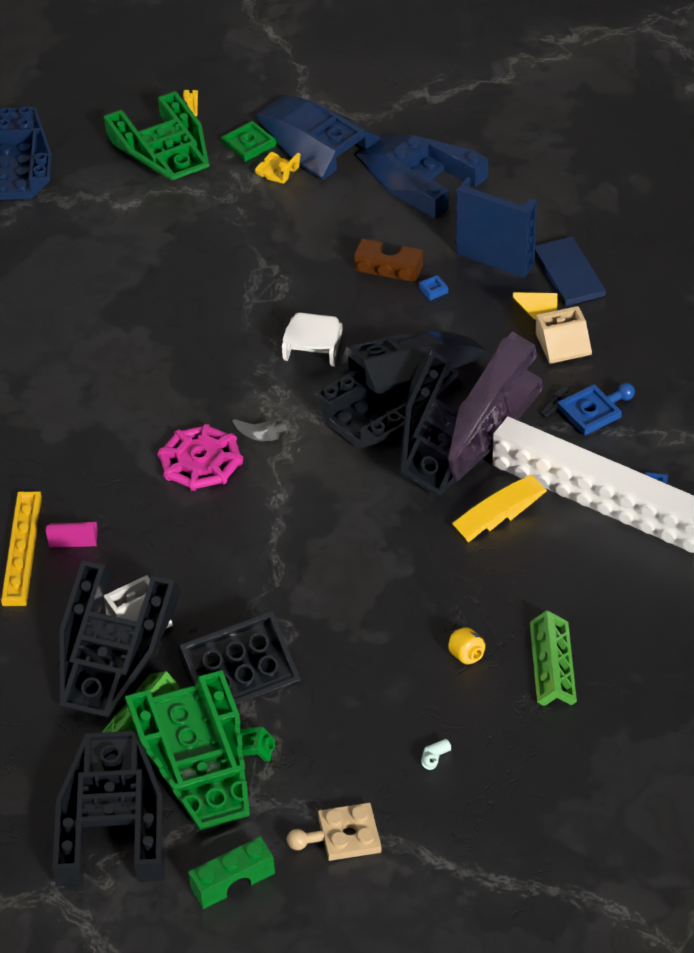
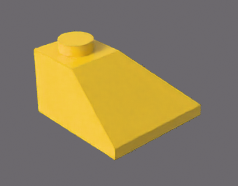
[513,293,557,320]

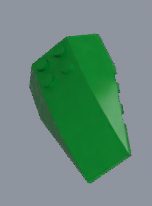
[125,670,250,830]

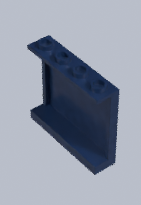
[455,177,537,278]

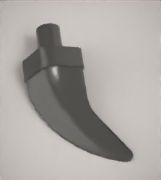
[232,419,289,441]

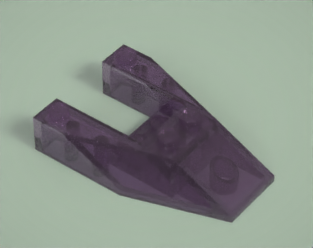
[448,331,543,482]

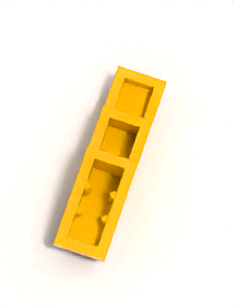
[452,475,546,543]

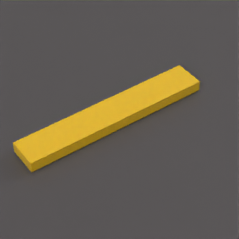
[1,492,42,606]

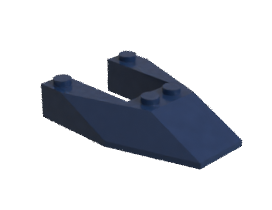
[356,134,488,219]

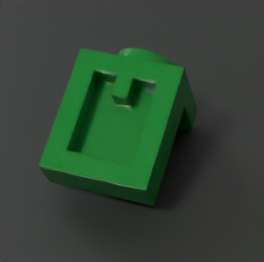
[240,727,275,762]

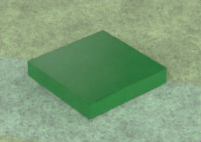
[221,121,277,162]

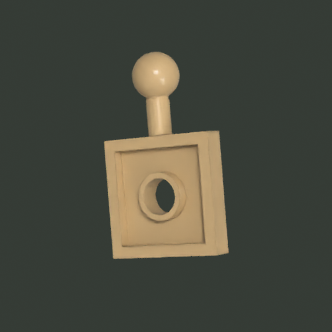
[287,803,381,861]

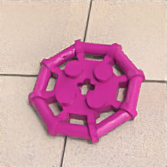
[157,424,243,491]

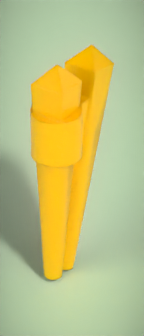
[183,90,198,117]

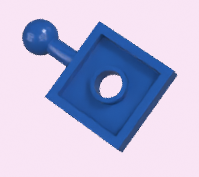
[557,383,635,436]

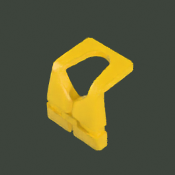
[255,152,300,184]

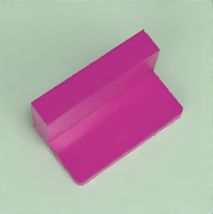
[46,522,98,548]

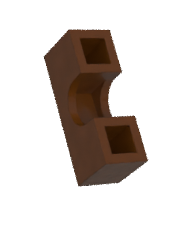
[354,239,423,282]

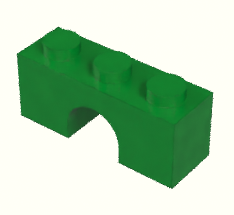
[188,836,275,909]

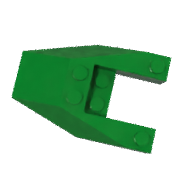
[104,91,209,180]

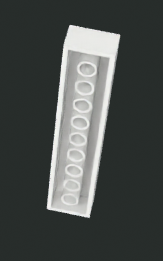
[493,416,694,553]

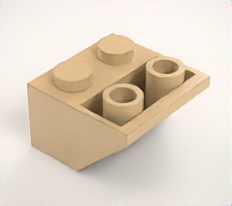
[536,306,592,364]

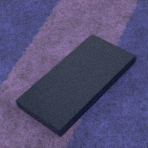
[535,236,606,306]

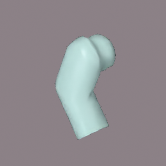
[421,739,451,770]

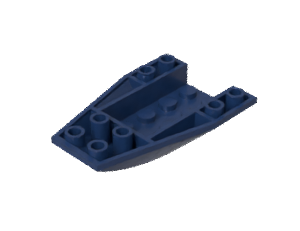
[255,96,380,180]
[0,106,52,200]

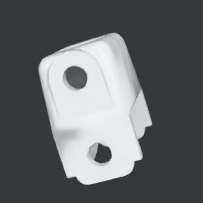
[282,313,342,366]

